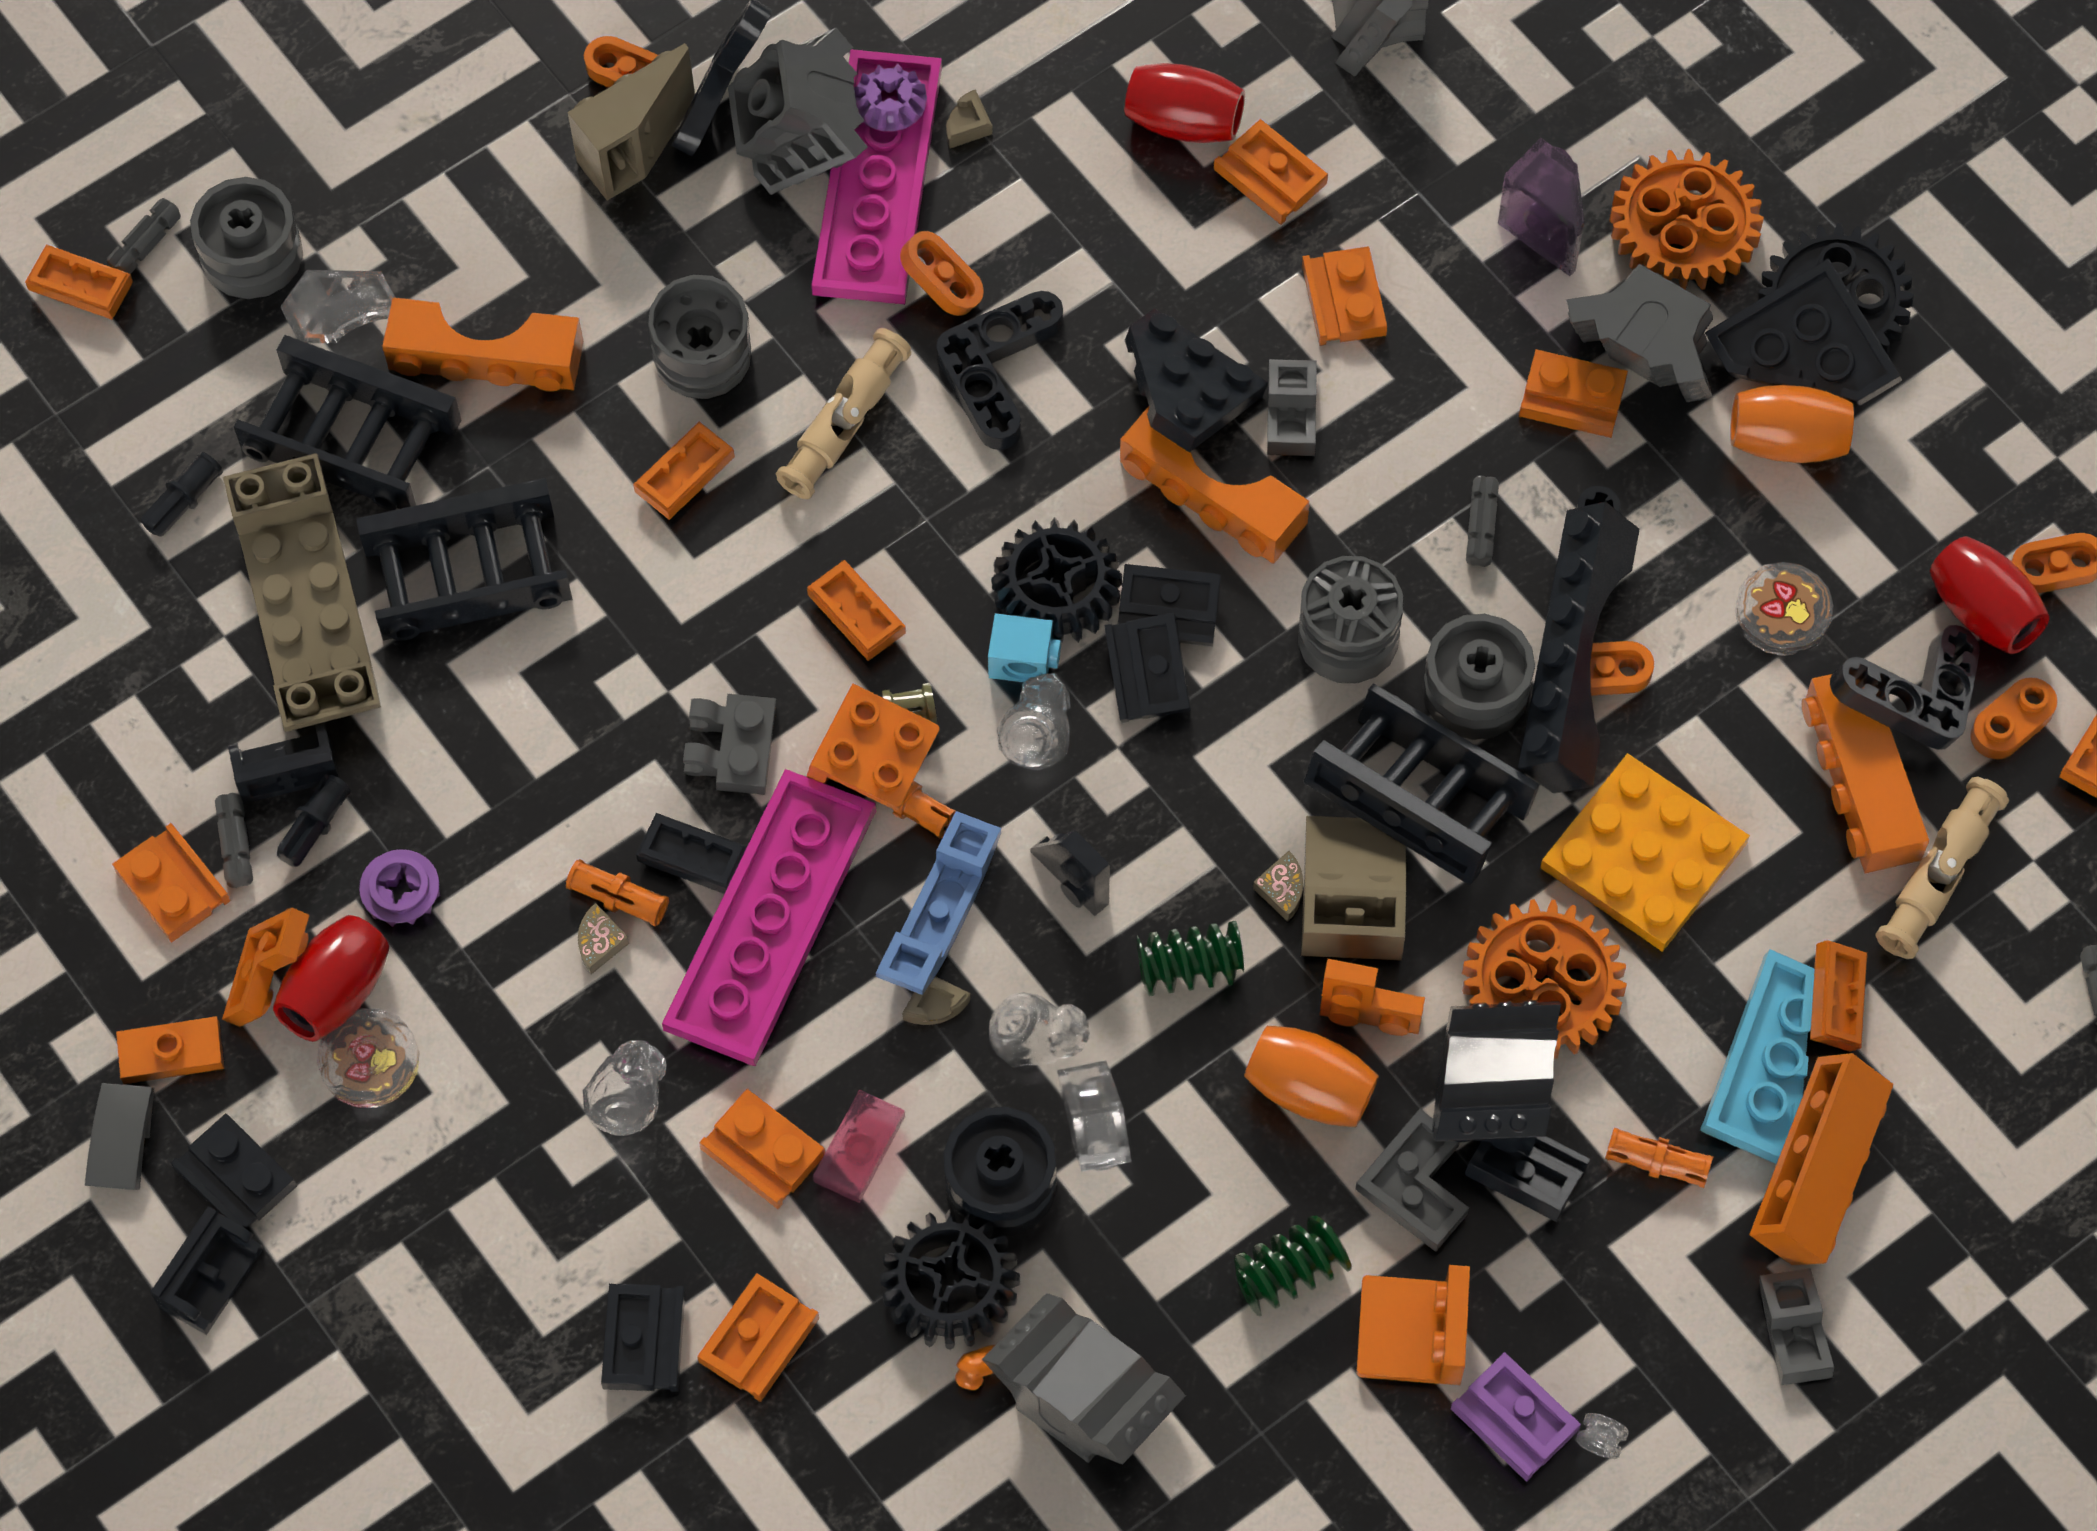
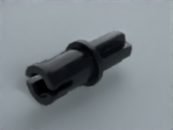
[141,451,223,537]
[277,774,351,867]

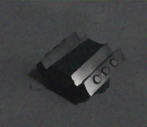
[1431,1000,1561,1152]

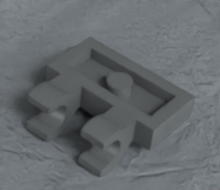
[683,693,776,795]

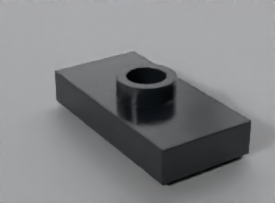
[636,813,747,894]

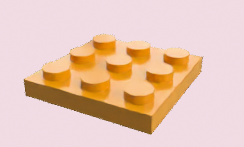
[1540,753,1750,952]

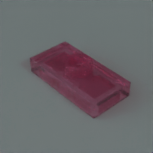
[813,1090,905,1203]

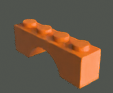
[382,298,584,391]
[1120,406,1310,564]

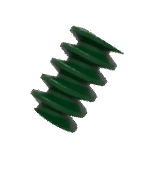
[1136,921,1244,996]
[1234,1215,1352,1316]

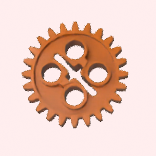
[1609,149,1764,290]
[1462,899,1627,1059]

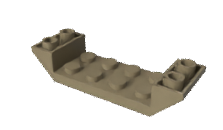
[223,453,381,732]

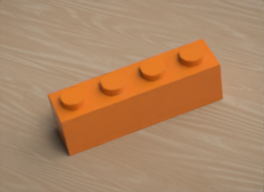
[1801,674,1930,873]
[1749,1053,1894,1265]

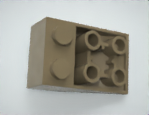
[568,43,695,201]
[1301,816,1406,960]

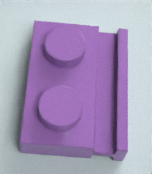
[1451,1352,1581,1482]

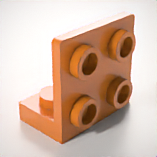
[806,683,939,810]
[1356,1265,1470,1385]

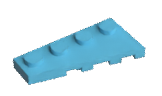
[1700,949,1815,1164]

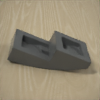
[1267,359,1317,456]
[85,1083,154,1190]
[1759,1268,1834,1385]

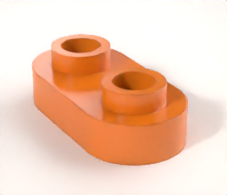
[584,36,658,87]
[900,231,984,316]
[2011,533,2097,593]
[1590,641,1654,696]
[1970,678,2057,759]

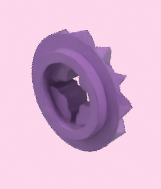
[854,63,927,131]
[360,850,440,927]

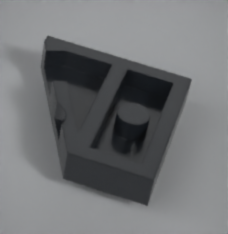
[1030,830,1110,916]

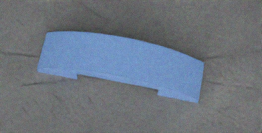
[876,811,1001,995]

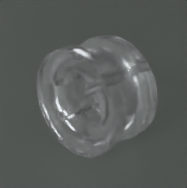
[1575,1413,1629,1459]

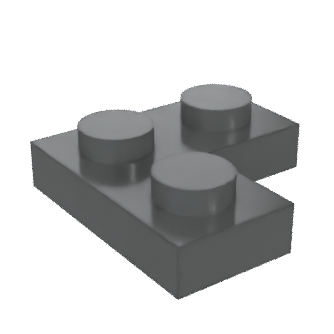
[1355,1109,1469,1252]

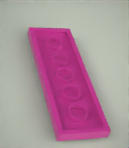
[812,49,942,305]
[662,769,876,1066]

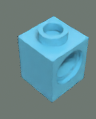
[988,613,1061,685]

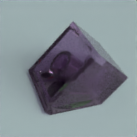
[1497,138,1585,276]

